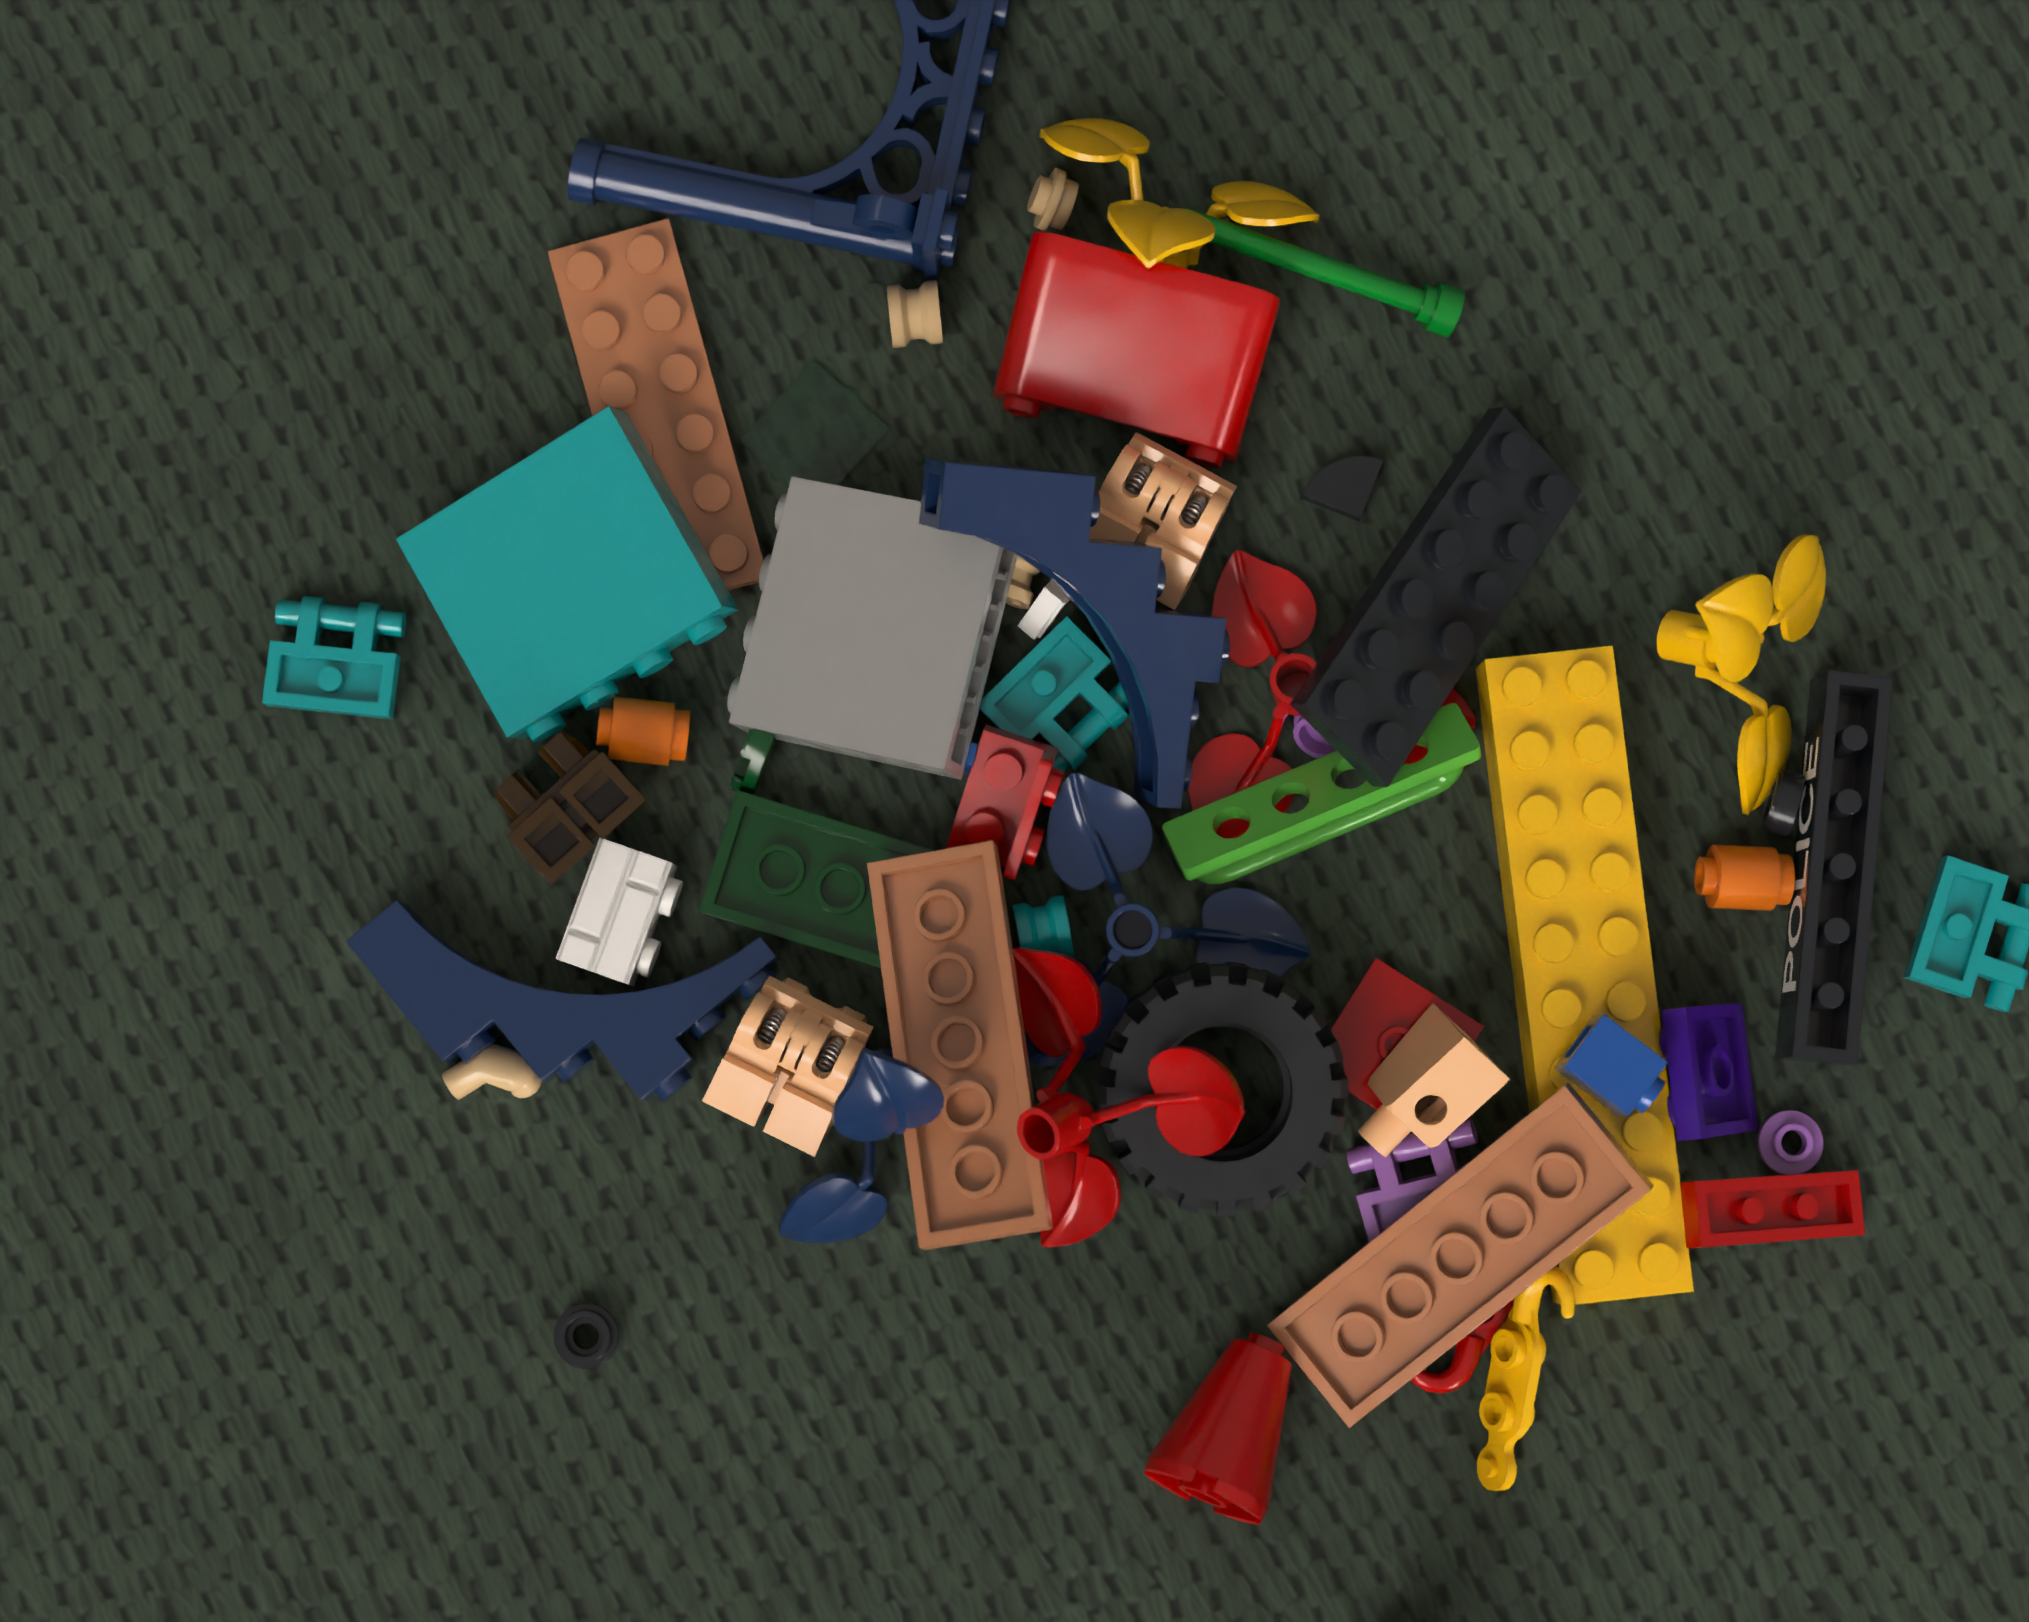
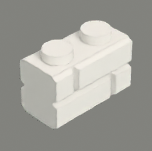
[556,838,683,986]

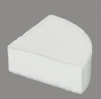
[1018,580,1070,640]

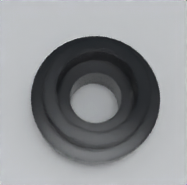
[554,1303,619,1369]

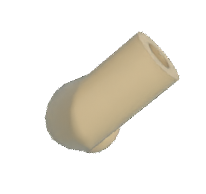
[442,1044,542,1100]

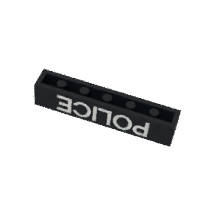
[1775,670,1893,1066]

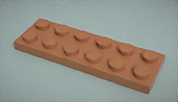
[547,218,764,591]
[867,840,1053,1250]
[1267,1083,1654,1428]

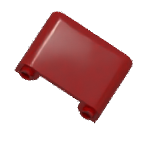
[993,232,1280,468]

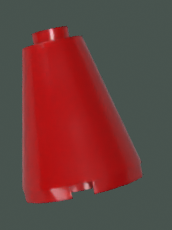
[1144,1333,1292,1525]

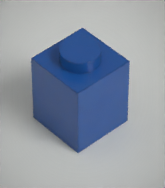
[1554,1014,1668,1116]

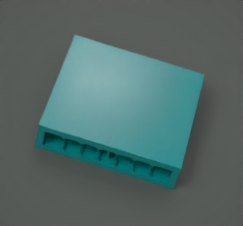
[396,406,739,743]

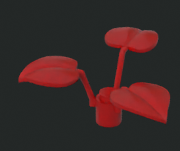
[1188,550,1476,839]
[1013,947,1245,1247]

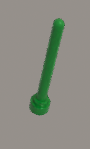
[1181,207,1465,338]

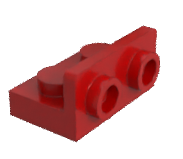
[946,724,1065,880]

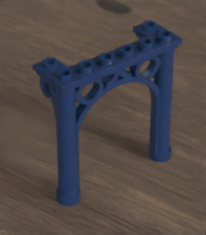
[568,0,1011,282]

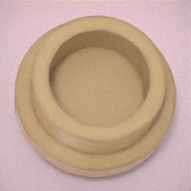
[1027,168,1079,231]

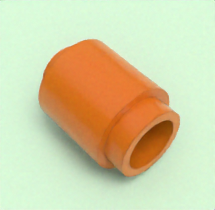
[596,696,690,766]
[1694,844,1795,911]

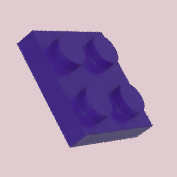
[1659,1003,1758,1141]

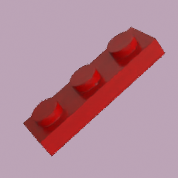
[1680,1170,1865,1248]

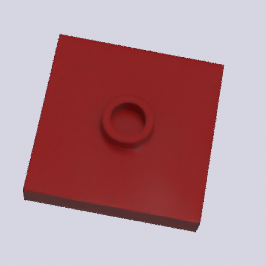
[1330,958,1485,1133]

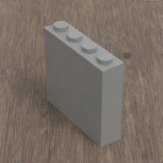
[727,477,1017,780]

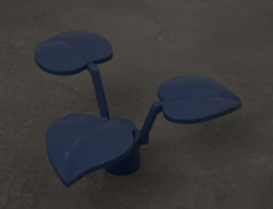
[1024,773,1310,1066]
[778,1048,944,1243]

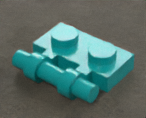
[262,596,406,719]
[979,616,1129,771]
[1903,855,2029,1012]

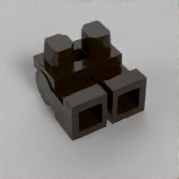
[493,730,646,885]

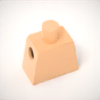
[1357,1003,1509,1158]

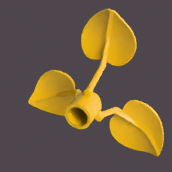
[1039,118,1320,269]
[1657,534,1826,815]

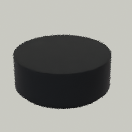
[1762,769,1805,837]

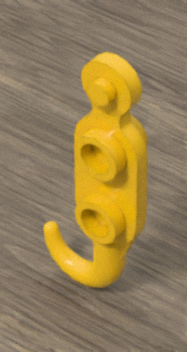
[1477,1266,1576,1491]

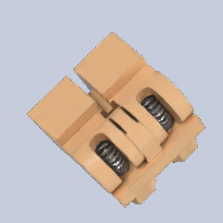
[1089,432,1237,610]
[702,976,874,1157]

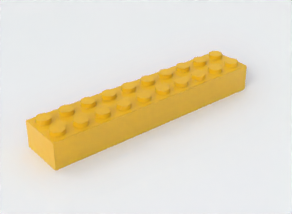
[1475,646,1694,1305]

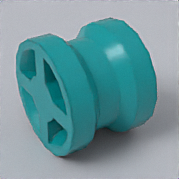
[1012,895,1074,958]

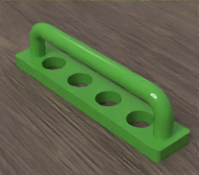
[1162,703,1482,884]

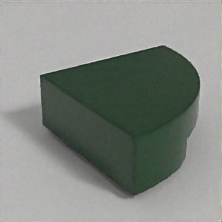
[730,728,776,795]

